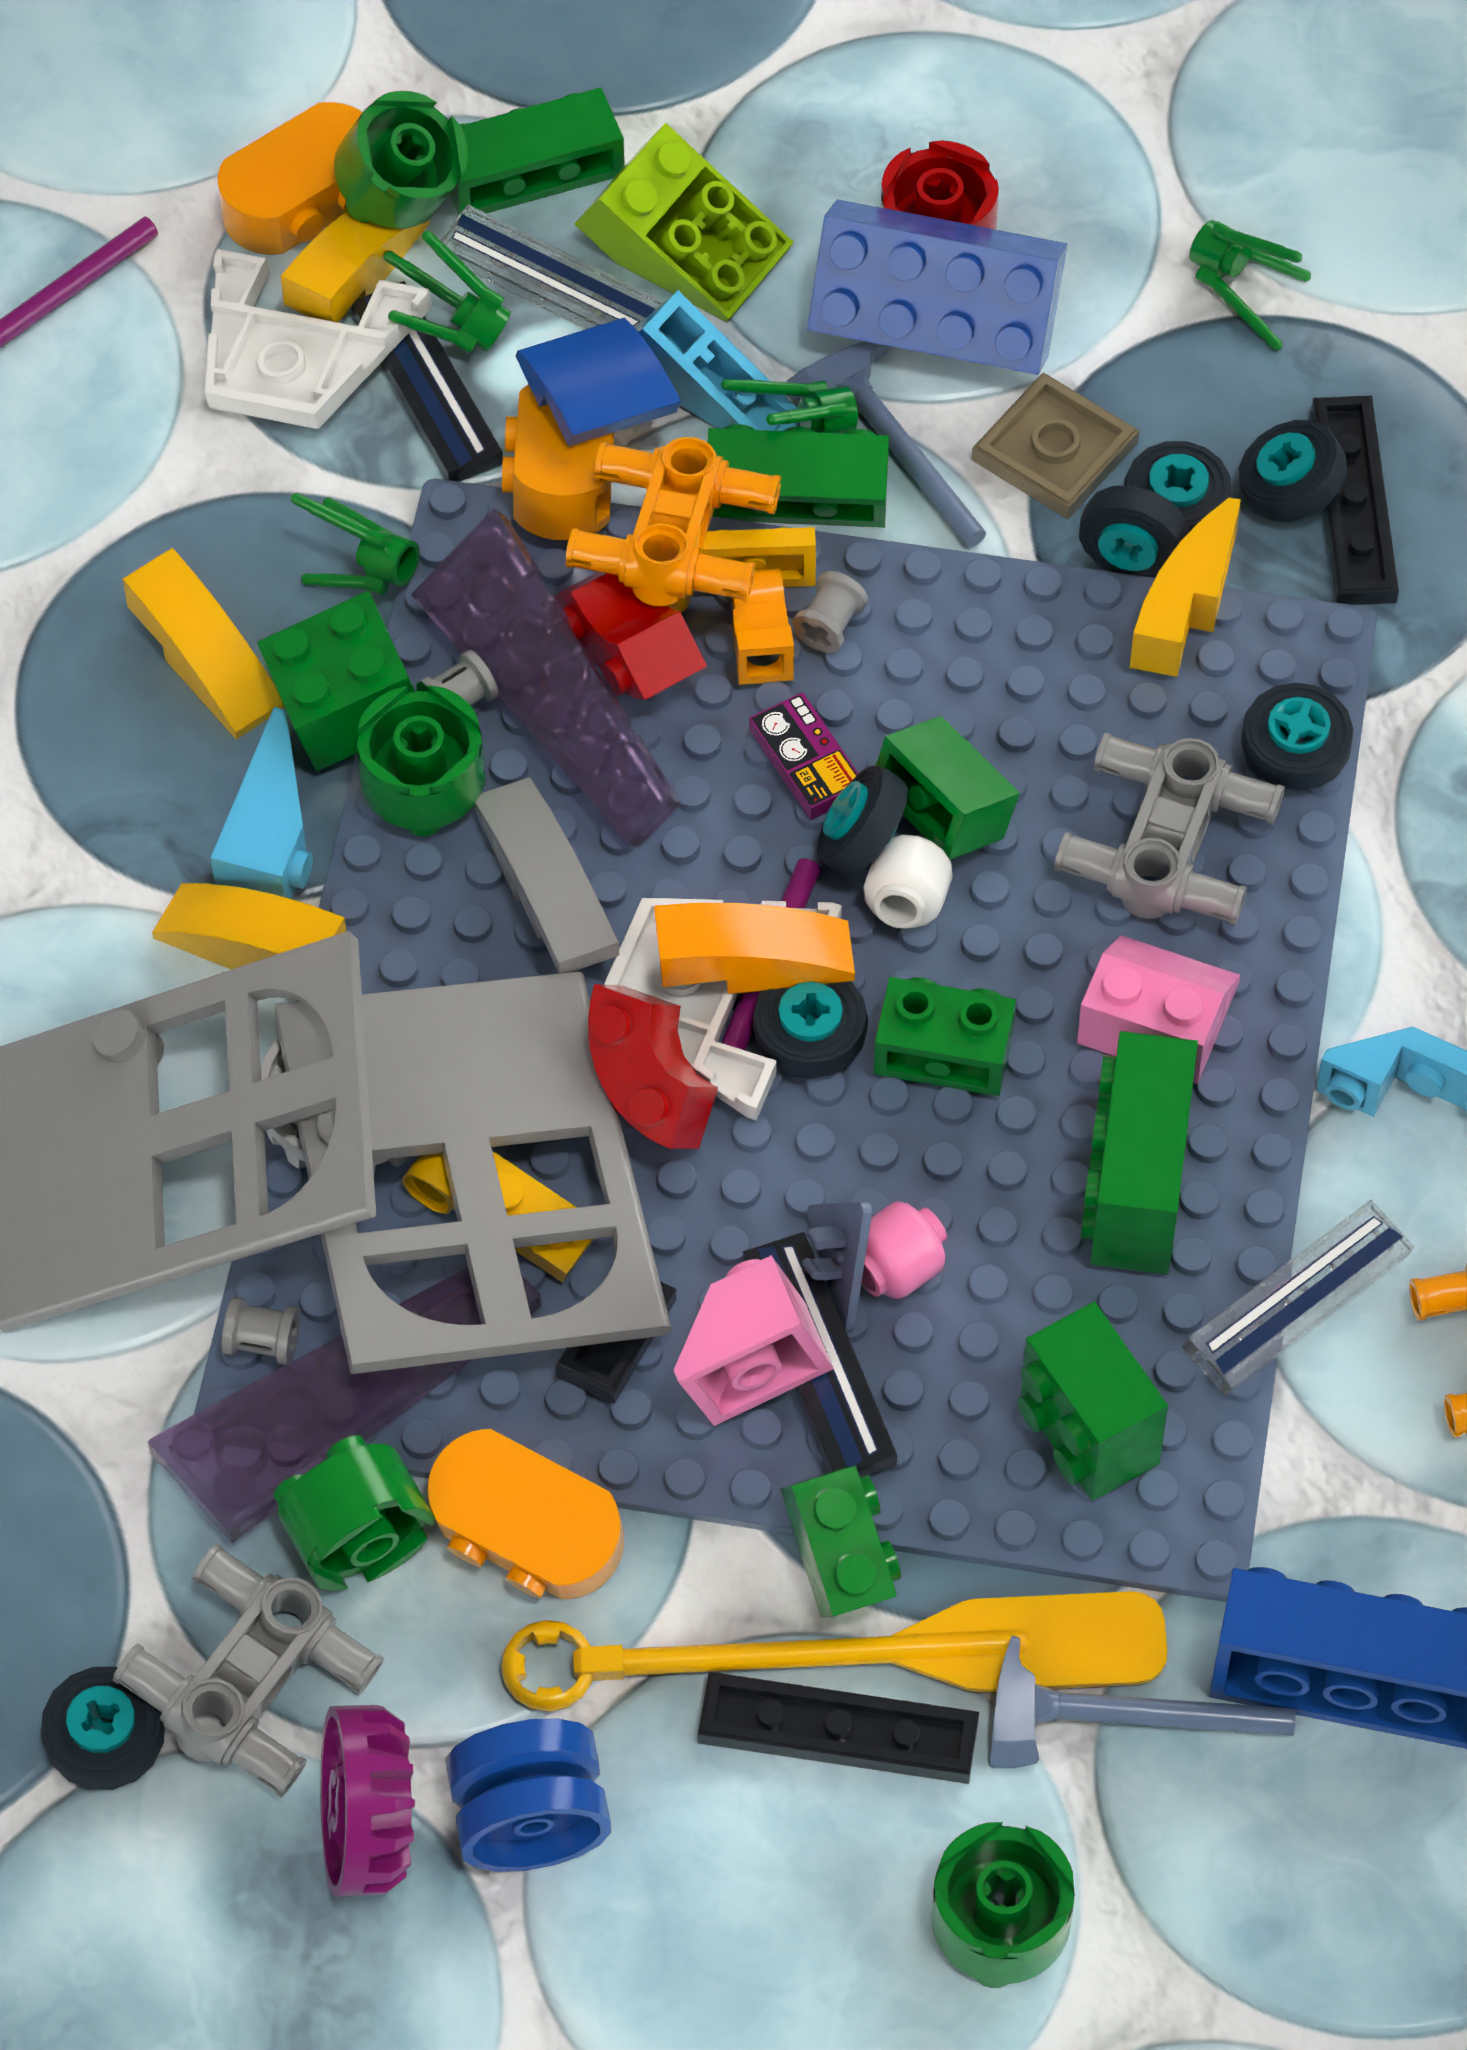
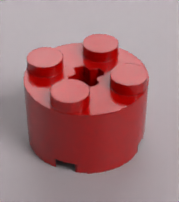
[881,140,999,229]

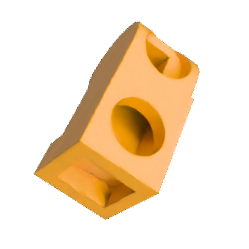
[731,568,794,685]

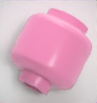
[861,1201,947,1300]

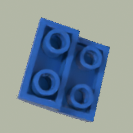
[515,317,681,447]

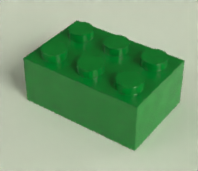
[1080,1031,1198,1275]

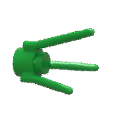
[1189,220,1311,351]
[383,230,511,353]
[721,379,858,433]
[290,493,420,595]

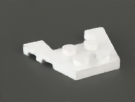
[204,249,432,429]
[604,898,842,1121]

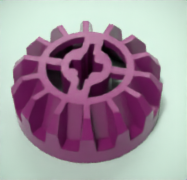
[320,1705,415,1897]

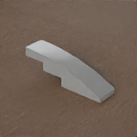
[474,777,619,974]

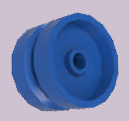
[445,1718,611,1872]

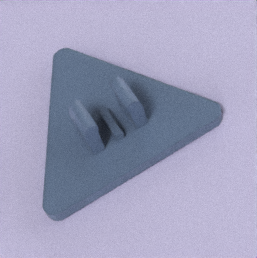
[802,1202,872,1331]

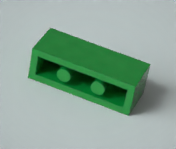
[450,87,625,218]
[707,424,889,528]

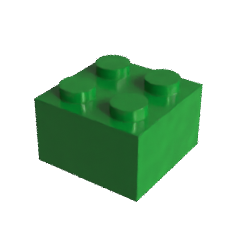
[257,590,415,772]
[1017,1301,1168,1501]

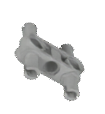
[1054,732,1285,926]
[112,1543,384,1797]

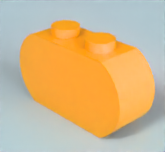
[218,102,362,255]
[502,384,615,540]
[428,1429,624,1599]

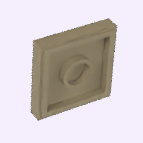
[972,372,1139,520]

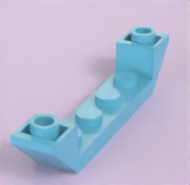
[1316,1026,1467,1117]

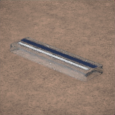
[437,205,665,329]
[1182,1199,1414,1396]

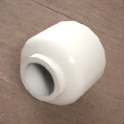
[863,835,953,929]

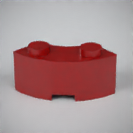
[553,572,707,700]
[588,984,718,1149]

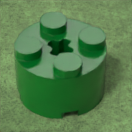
[334,91,468,229]
[356,685,485,837]
[273,1435,435,1591]
[931,1822,1075,1988]

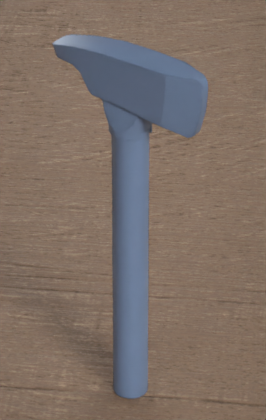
[787,341,986,547]
[989,1635,1296,1768]

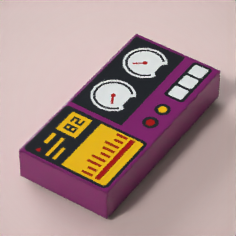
[749,692,859,820]

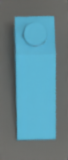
[636,290,799,431]
[210,707,313,899]

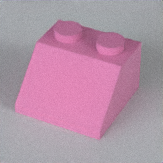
[1077,935,1240,1084]
[673,1255,834,1426]

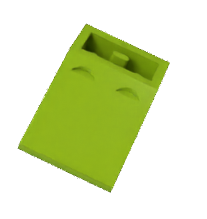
[574,123,794,322]

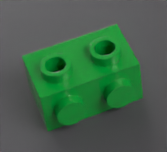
[875,715,1020,860]
[874,976,1016,1096]
[780,1465,901,1617]

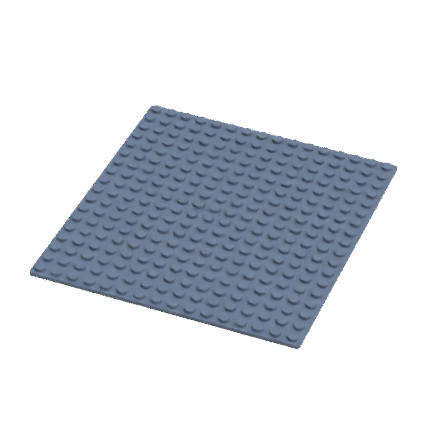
[191,479,1377,1602]

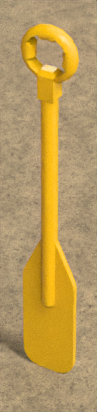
[501,1591,1168,1712]

